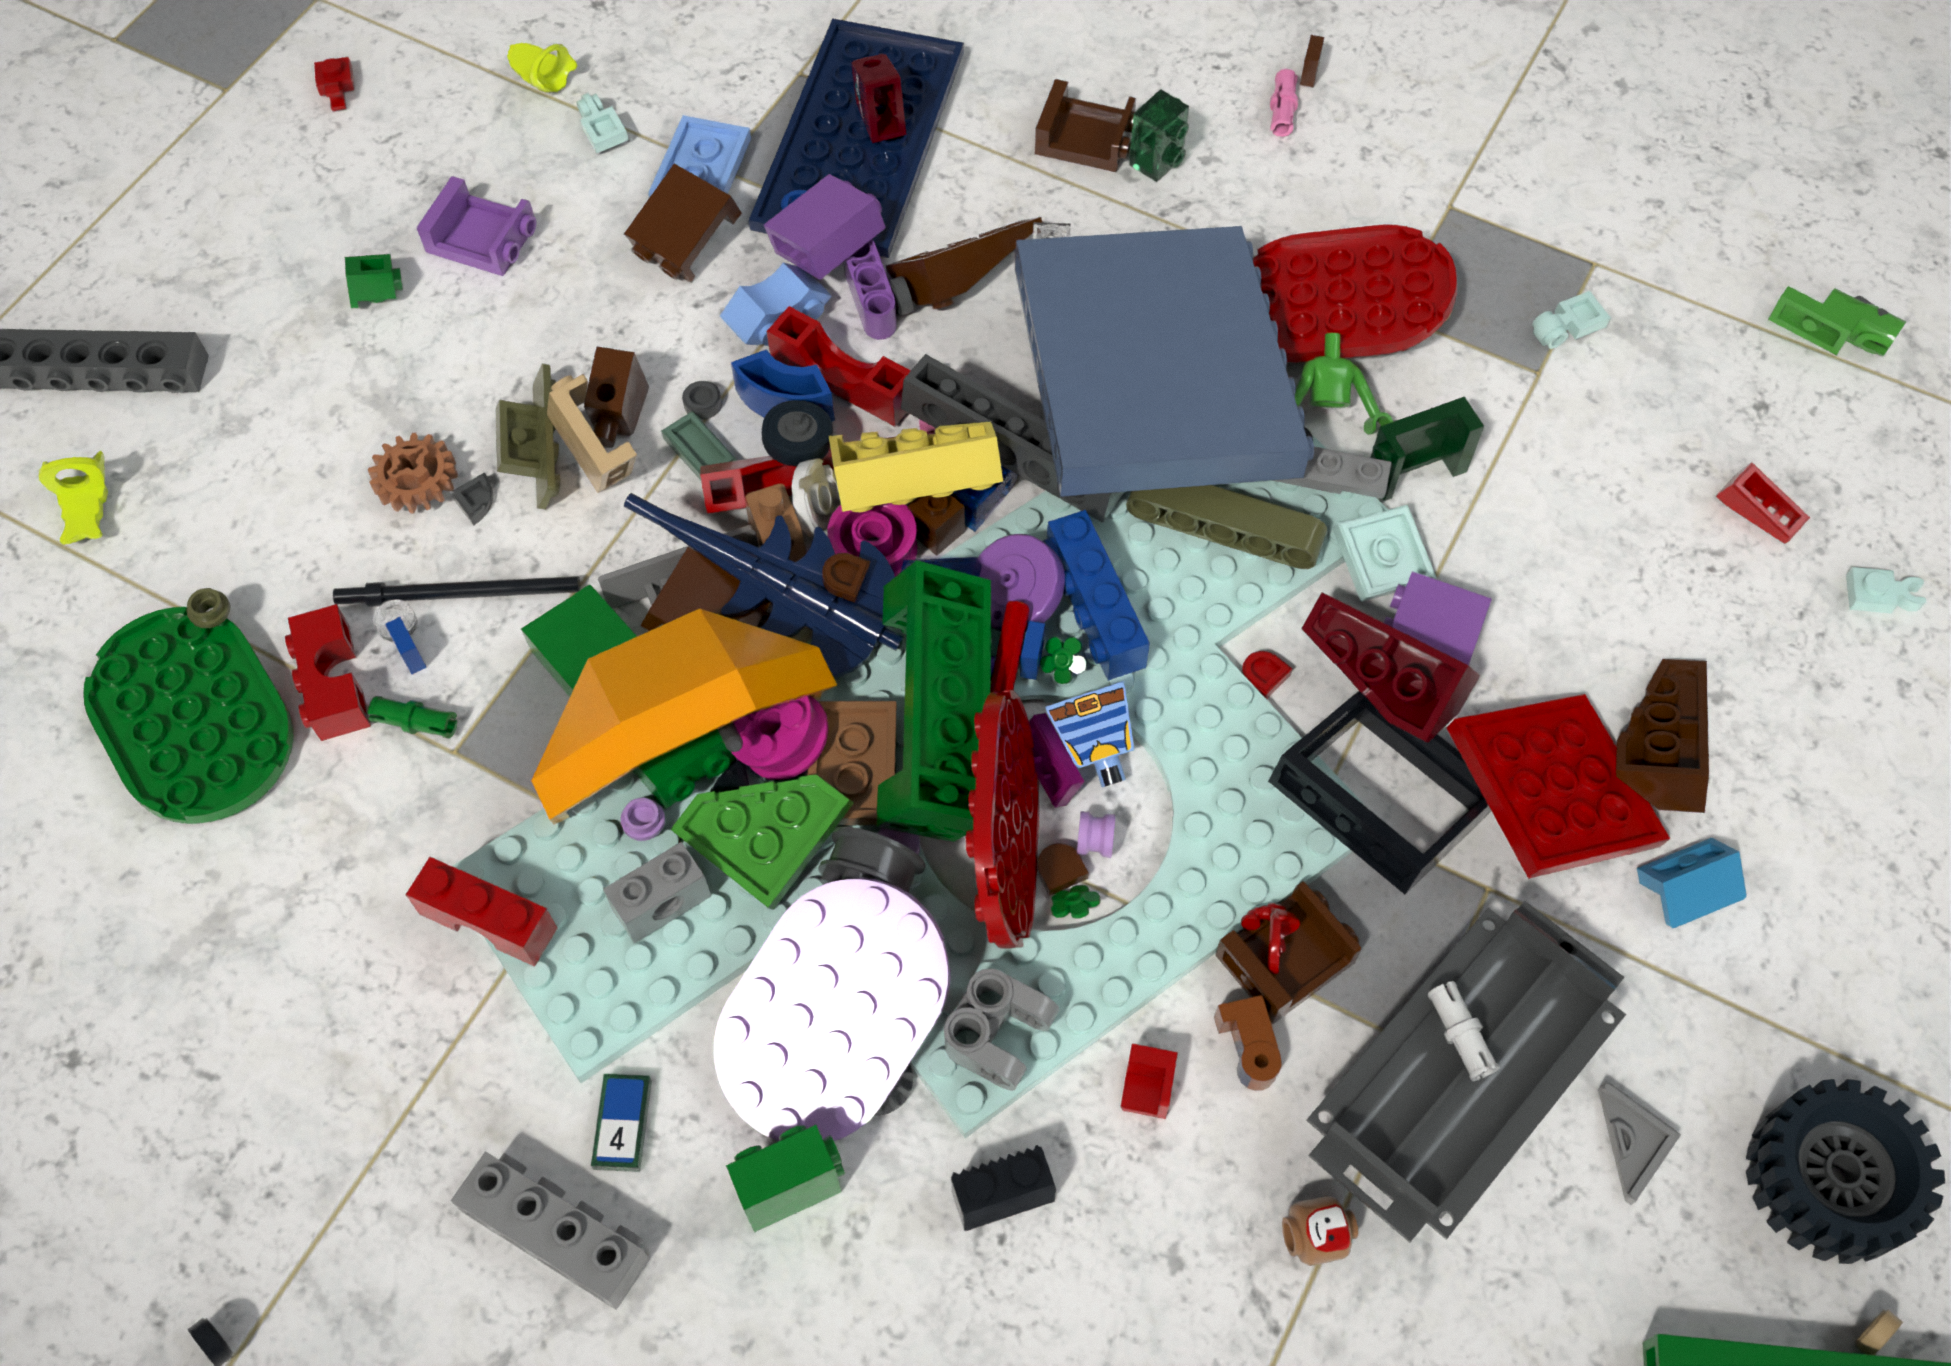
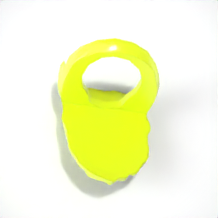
[507,43,578,92]

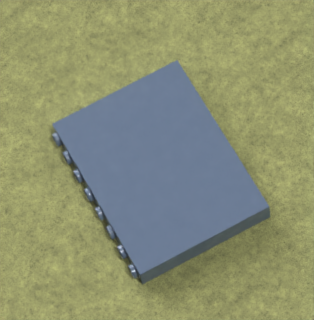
[1015,226,1314,497]

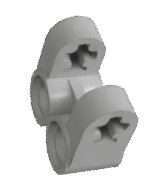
[944,968,1060,1091]

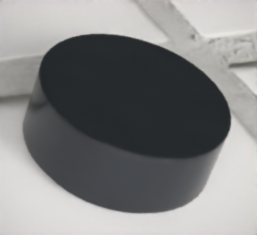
[188,1318,233,1366]

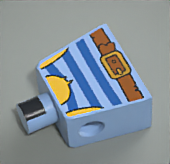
[1045,681,1134,787]

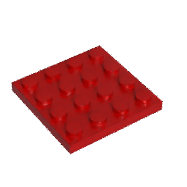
[1446,694,1670,879]

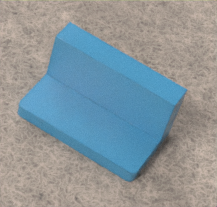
[1637,838,1747,928]

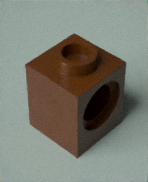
[907,495,965,556]

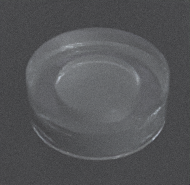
[373,600,418,642]

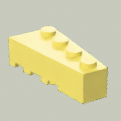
[829,422,1003,513]

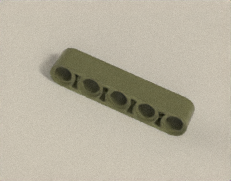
[1126,485,1327,569]

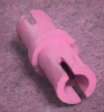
[1270,69,1298,137]

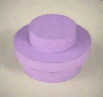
[621,798,665,841]

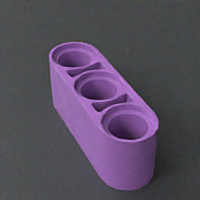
[844,239,897,340]

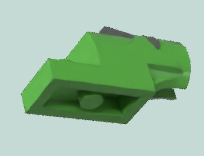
[1768,286,1906,357]

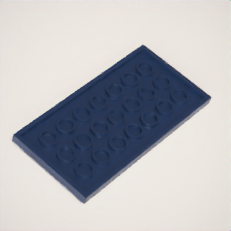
[748,18,964,258]

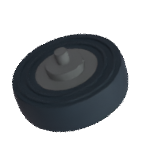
[762,400,833,466]

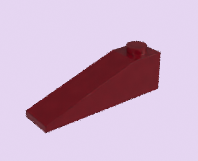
[1301,592,1480,743]

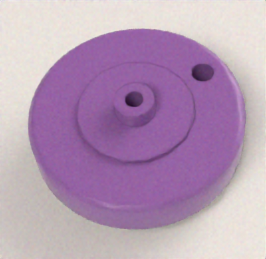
[970,534,1065,632]

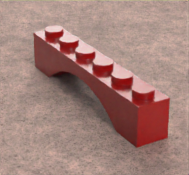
[700,431,935,514]

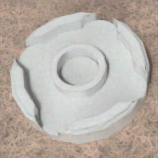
[792,458,841,538]

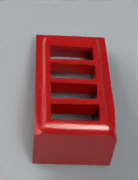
[1716,462,1810,544]

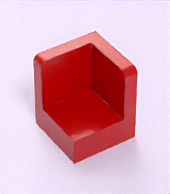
[1121,1043,1178,1119]

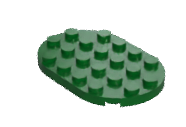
[83,607,294,824]

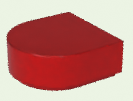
[1241,651,1293,700]

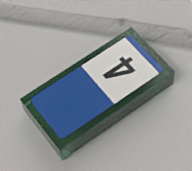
[591,1074,652,1172]

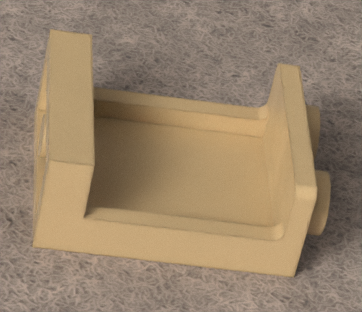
[547,374,637,493]

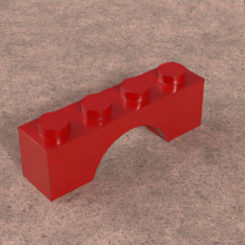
[766,306,911,427]

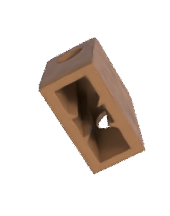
[745,484,806,562]

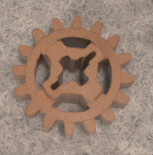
[368,433,458,513]

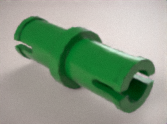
[368,696,458,738]

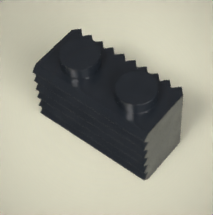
[951,1145,1056,1231]

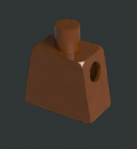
[584,346,649,448]

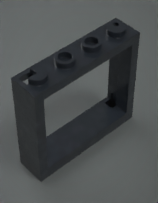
[1268,691,1491,895]

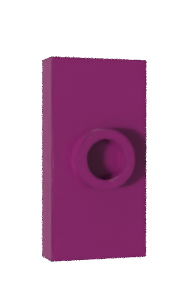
[1029,713,1085,808]

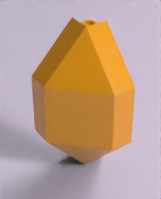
[531,608,837,825]

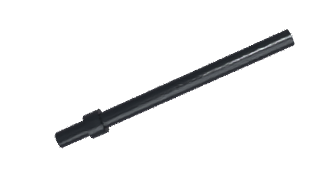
[333,576,580,607]

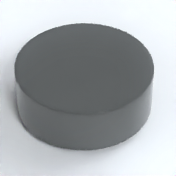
[888,276,913,316]
[682,381,722,420]

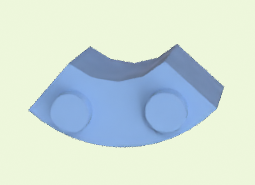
[720,262,832,346]

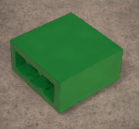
[726,1125,845,1233]

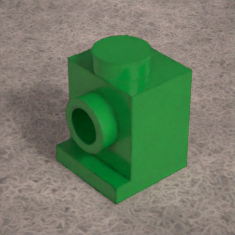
[345,254,403,308]

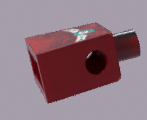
[851,54,906,143]

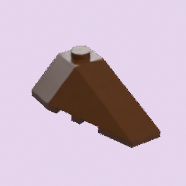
[885,217,1043,310]
[1616,659,1709,813]

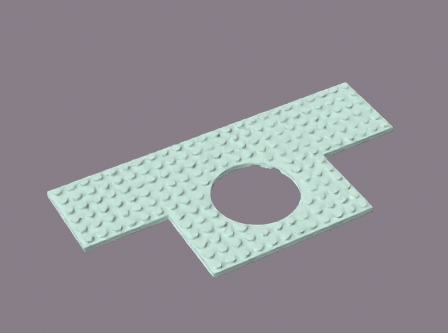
[453,435,1388,1138]

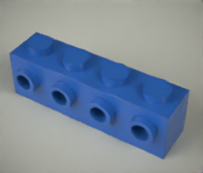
[1043,510,1150,681]

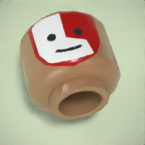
[1282,1196,1358,1266]

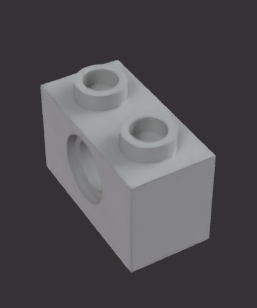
[603,841,711,944]

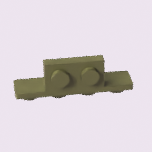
[495,363,560,510]

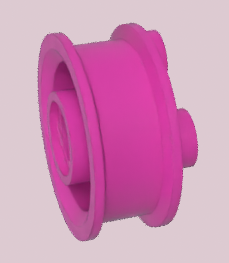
[827,503,918,577]
[732,696,828,781]

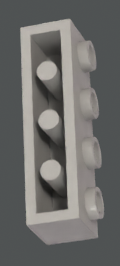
[450,1151,649,1310]

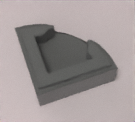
[451,472,493,526]

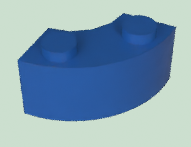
[730,349,835,422]

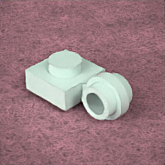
[576,93,629,153]

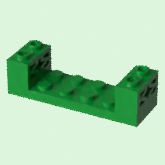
[876,560,991,842]

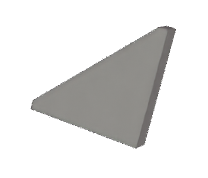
[1598,1080,1681,1205]

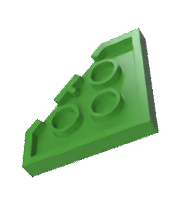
[670,774,854,910]

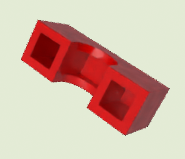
[285,604,371,741]
[405,856,557,966]

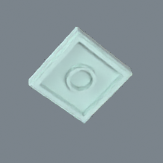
[1332,505,1437,602]

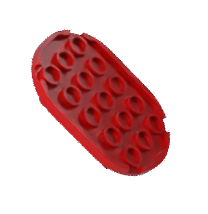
[1253,224,1457,362]
[966,690,1040,949]

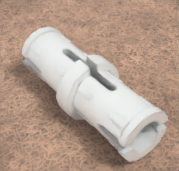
[1427,981,1500,1081]

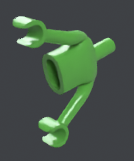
[1295,333,1394,435]

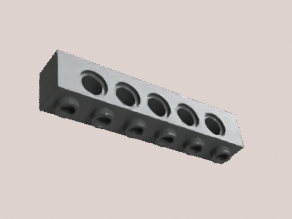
[0,329,209,393]
[901,354,1124,523]

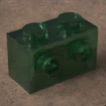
[1129,89,1189,182]

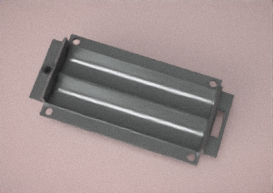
[1306,901,1627,1243]

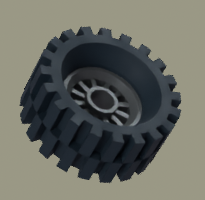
[1746,1079,1945,1264]

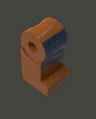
[1214,995,1282,1091]

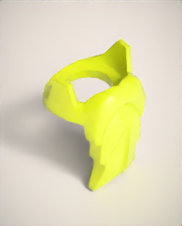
[39,451,108,545]

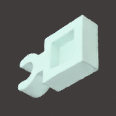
[1846,567,1926,614]

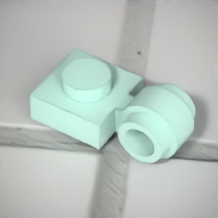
[1532,291,1611,349]

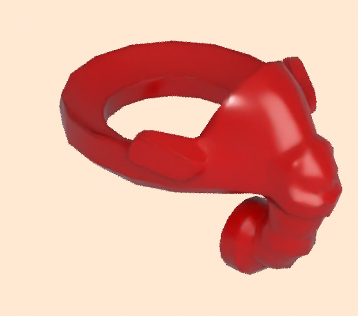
[1241,902,1300,974]

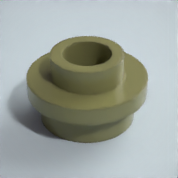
[187,588,231,628]

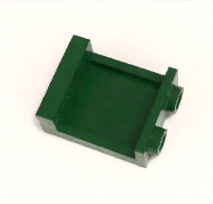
[1370,396,1484,501]

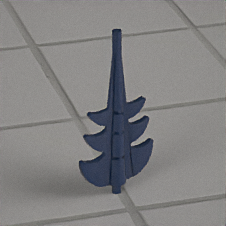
[624,493,904,679]

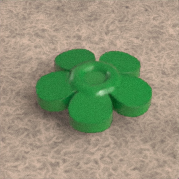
[1040,637,1088,684]
[1051,885,1101,919]

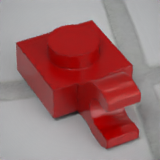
[314,56,355,111]

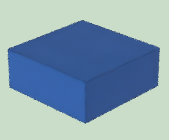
[385,617,427,675]
[1020,621,1045,680]

